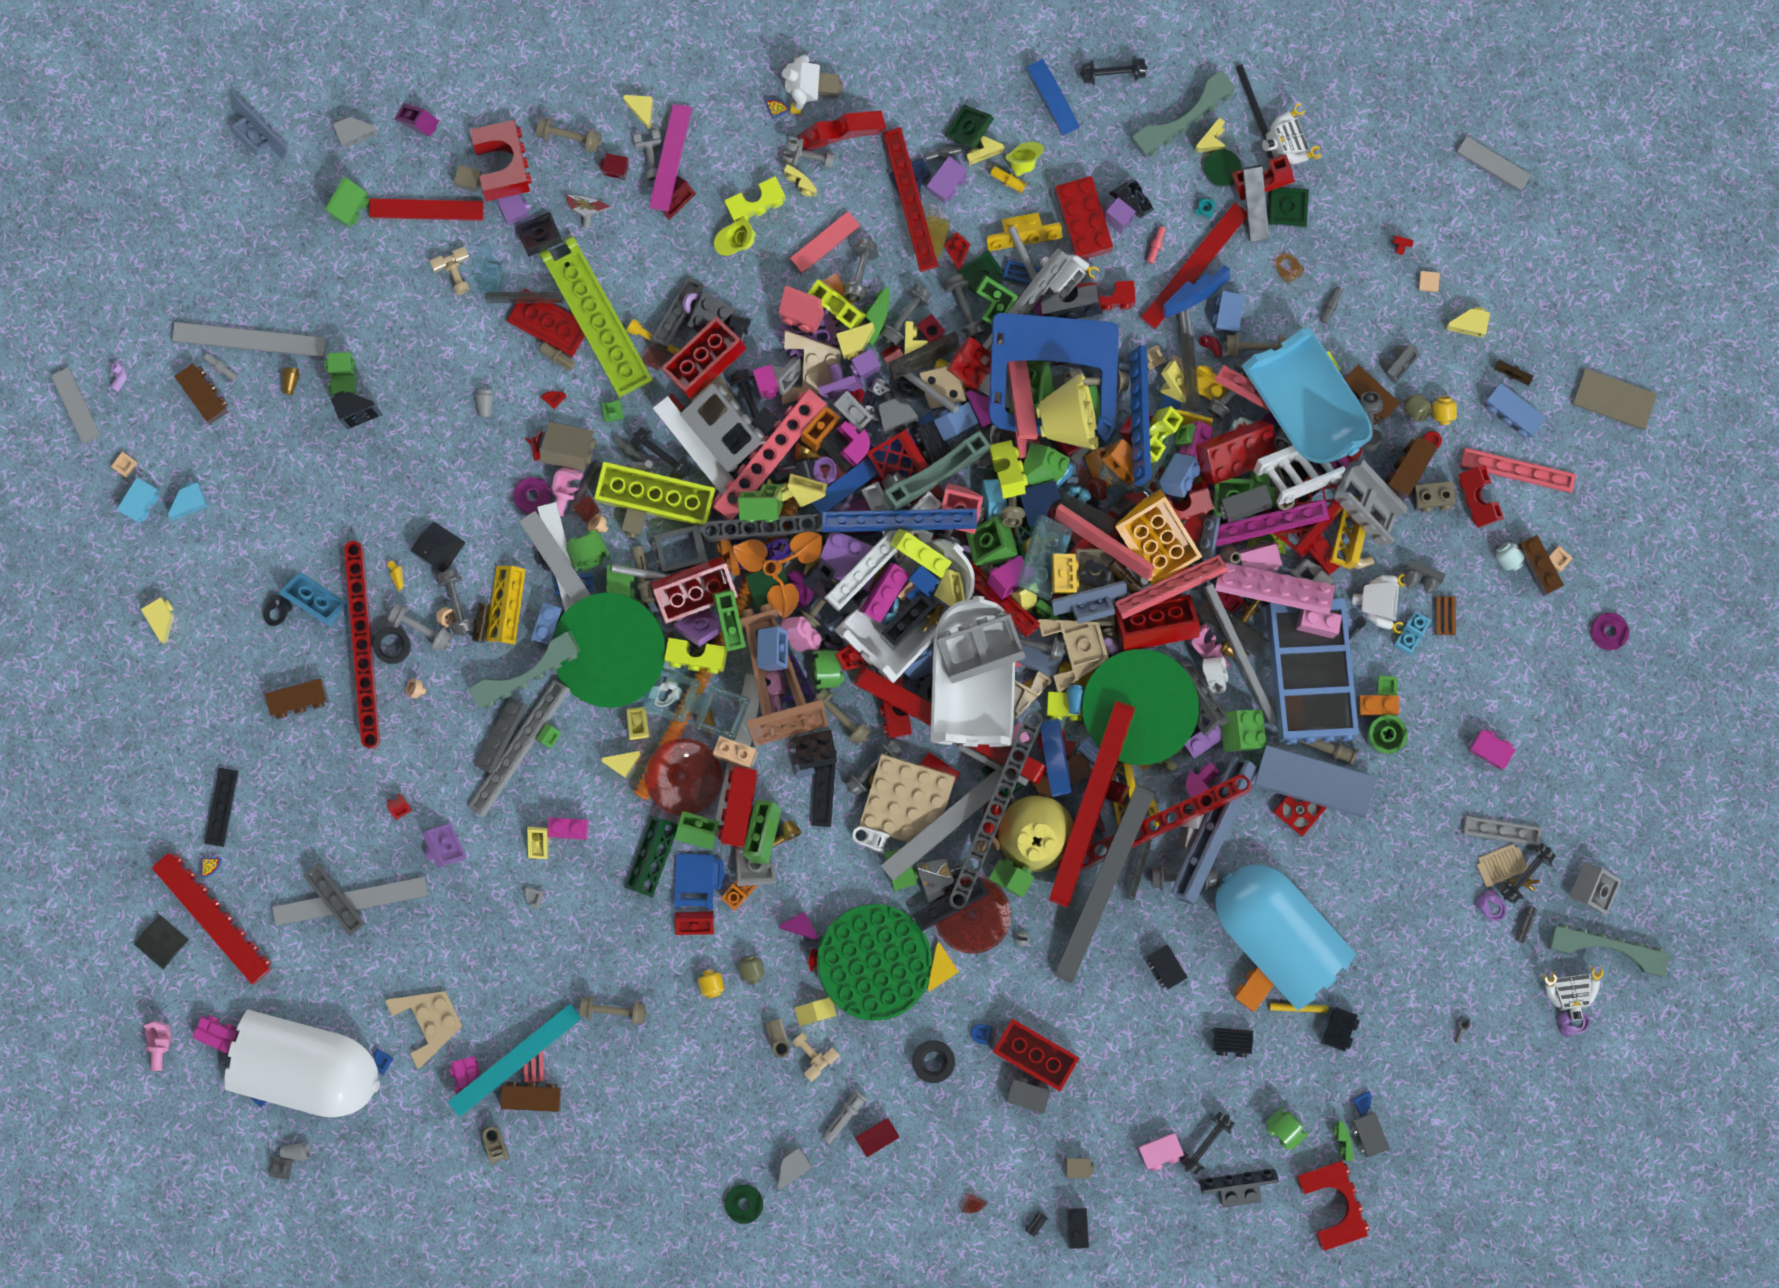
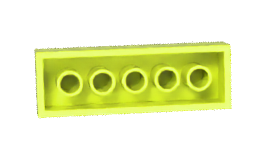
[594,462,716,527]

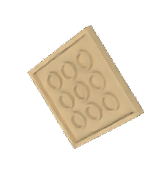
[859,753,955,850]

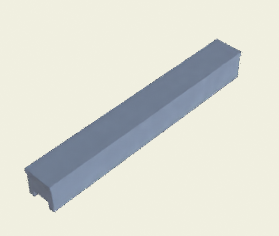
[1171,756,1258,905]

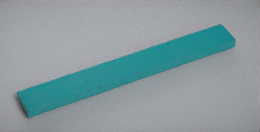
[447,1003,582,1117]

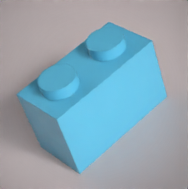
[117,478,160,524]

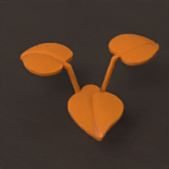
[733,532,822,618]

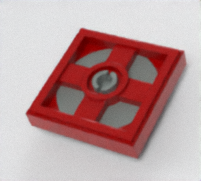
[1272,796,1327,837]

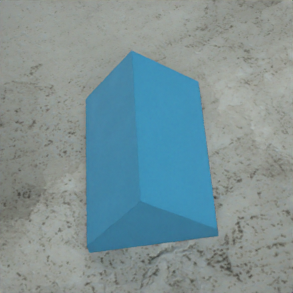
[279,572,347,628]

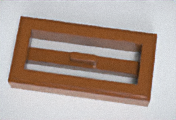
[1435,596,1456,635]

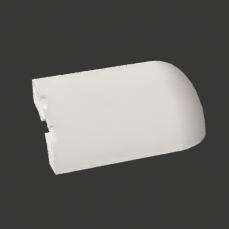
[835,539,975,683]
[931,596,1015,747]
[225,1009,380,1117]

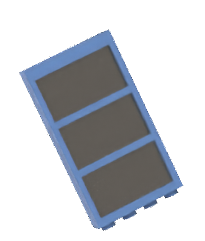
[1266,599,1359,744]

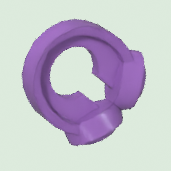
[812,457,837,487]
[1476,890,1507,921]
[1558,1012,1590,1037]

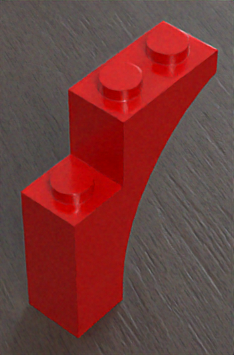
[797,110,886,152]

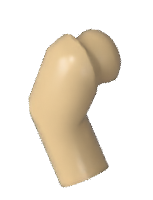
[1345,556,1374,570]

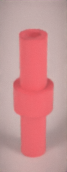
[1146,226,1166,264]

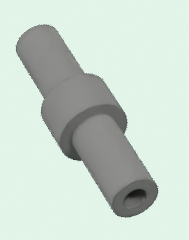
[203,353,238,382]

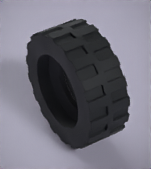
[912,1040,955,1083]

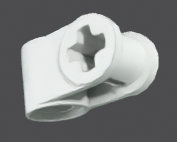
[1203,657,1229,694]
[852,826,890,854]

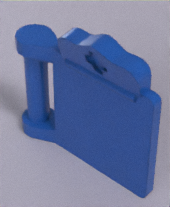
[674,854,725,909]

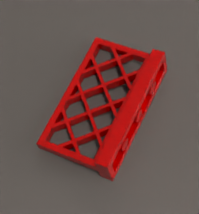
[867,428,945,509]
[1272,469,1346,558]

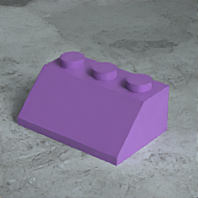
[819,532,877,592]

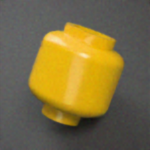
[1432,396,1457,425]
[697,969,725,999]

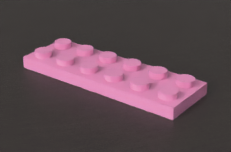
[1215,562,1336,614]

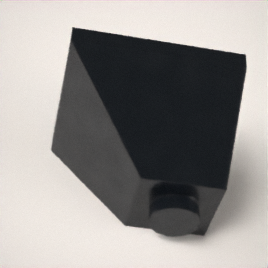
[410,522,466,572]

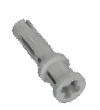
[821,1089,869,1144]

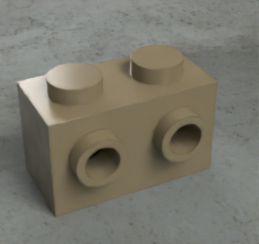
[1413,481,1456,513]

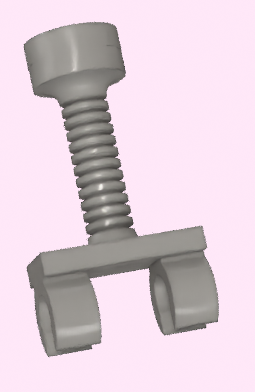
[633,129,662,181]
[782,137,835,168]

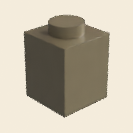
[818,73,843,98]
[454,165,482,192]
[621,508,647,539]
[1066,1158,1094,1178]

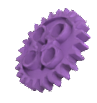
[779,309,841,359]

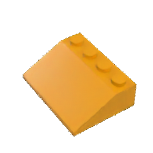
[1115,489,1202,585]

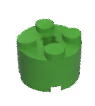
[566,530,610,571]
[811,649,844,689]
[1366,715,1408,755]
[1265,1106,1310,1151]

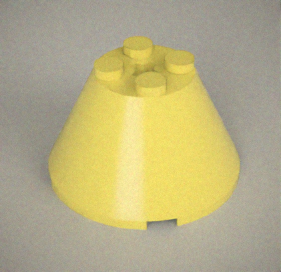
[1036,373,1098,450]
[998,795,1074,872]

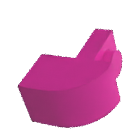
[836,421,870,466]
[1186,762,1220,806]

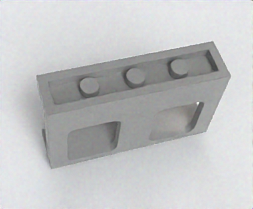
[680,384,766,472]
[1334,459,1408,546]
[936,611,1026,684]

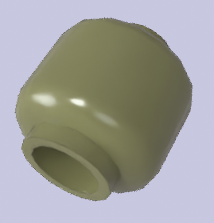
[1403,394,1432,422]
[738,955,765,985]

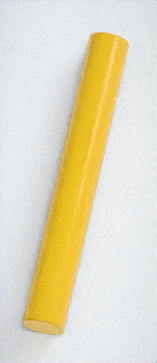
[1270,1003,1329,1013]

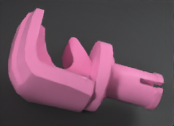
[552,467,583,516]
[1189,623,1230,668]
[765,670,786,713]
[144,1020,171,1071]

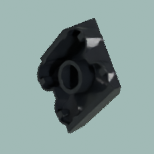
[1108,179,1155,218]
[820,419,874,473]

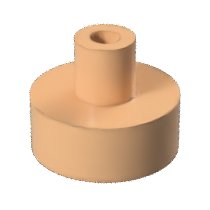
[588,514,608,533]
[436,607,456,627]
[406,678,426,699]

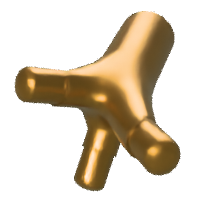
[1238,600,1260,626]
[923,604,944,631]
[1509,875,1540,892]

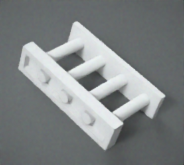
[1253,446,1346,505]

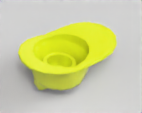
[1006,142,1044,176]
[714,219,756,256]

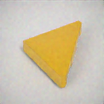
[927,942,959,992]

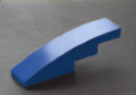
[1026,58,1080,136]
[1163,265,1230,318]
[1041,719,1071,797]

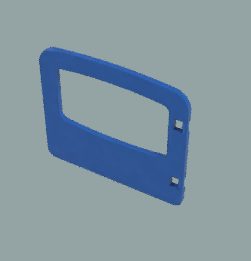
[989,313,1119,437]

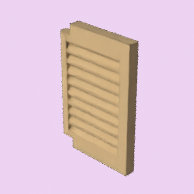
[1477,843,1528,888]

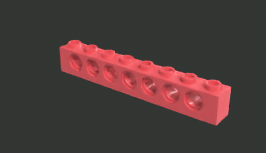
[712,389,827,520]

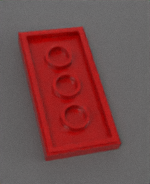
[506,289,585,358]

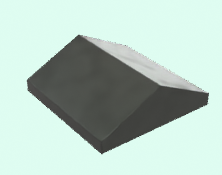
[134,915,189,970]

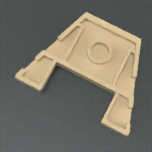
[781,330,841,404]
[1038,619,1109,692]
[1014,671,1053,721]
[385,991,463,1069]

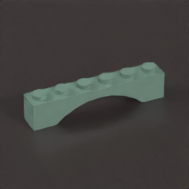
[1131,69,1235,158]
[883,431,991,510]
[468,631,582,709]
[1548,923,1670,977]

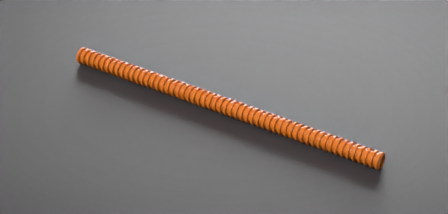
[633,496,801,800]

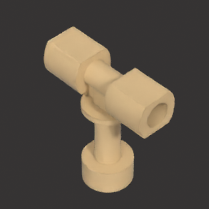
[429,246,470,295]
[791,1032,840,1082]

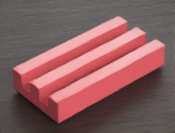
[524,1051,545,1082]

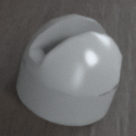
[1014,931,1030,947]

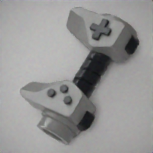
[862,377,893,422]

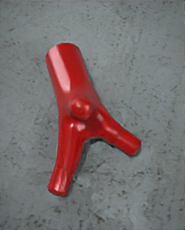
[525,431,543,461]

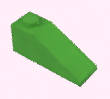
[712,589,746,651]

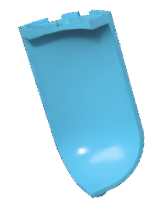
[1242,328,1372,463]
[1215,865,1356,1010]

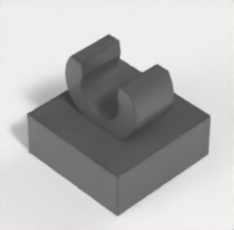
[269,1157,293,1180]

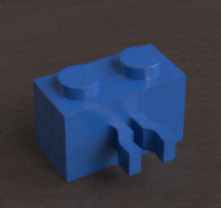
[906,565,940,601]

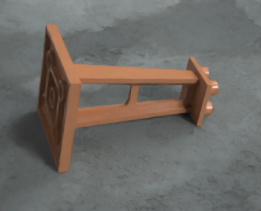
[740,604,829,746]

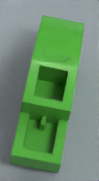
[864,286,890,348]

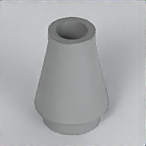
[475,390,494,417]
[280,1142,311,1162]

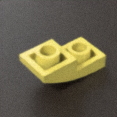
[784,164,817,197]

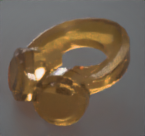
[1275,253,1304,282]

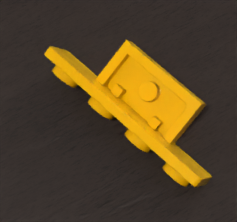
[986,212,1062,251]

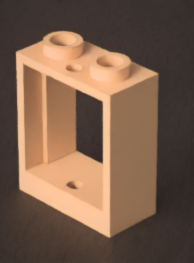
[713,736,758,769]

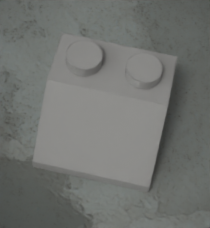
[1569,862,1622,915]

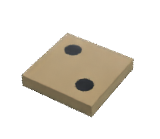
[920,365,967,409]

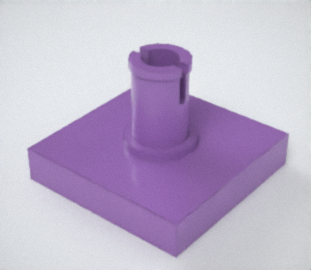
[818,364,864,400]
[674,608,721,647]
[422,823,467,868]

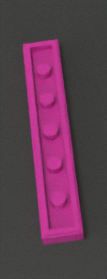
[649,104,692,212]
[1216,499,1329,546]

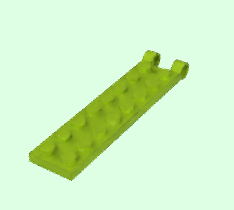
[539,235,653,398]

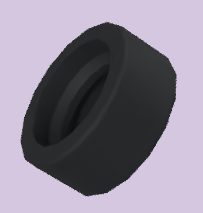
[373,627,411,664]

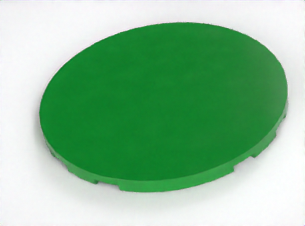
[552,592,666,708]
[1082,649,1199,765]
[817,904,932,1021]

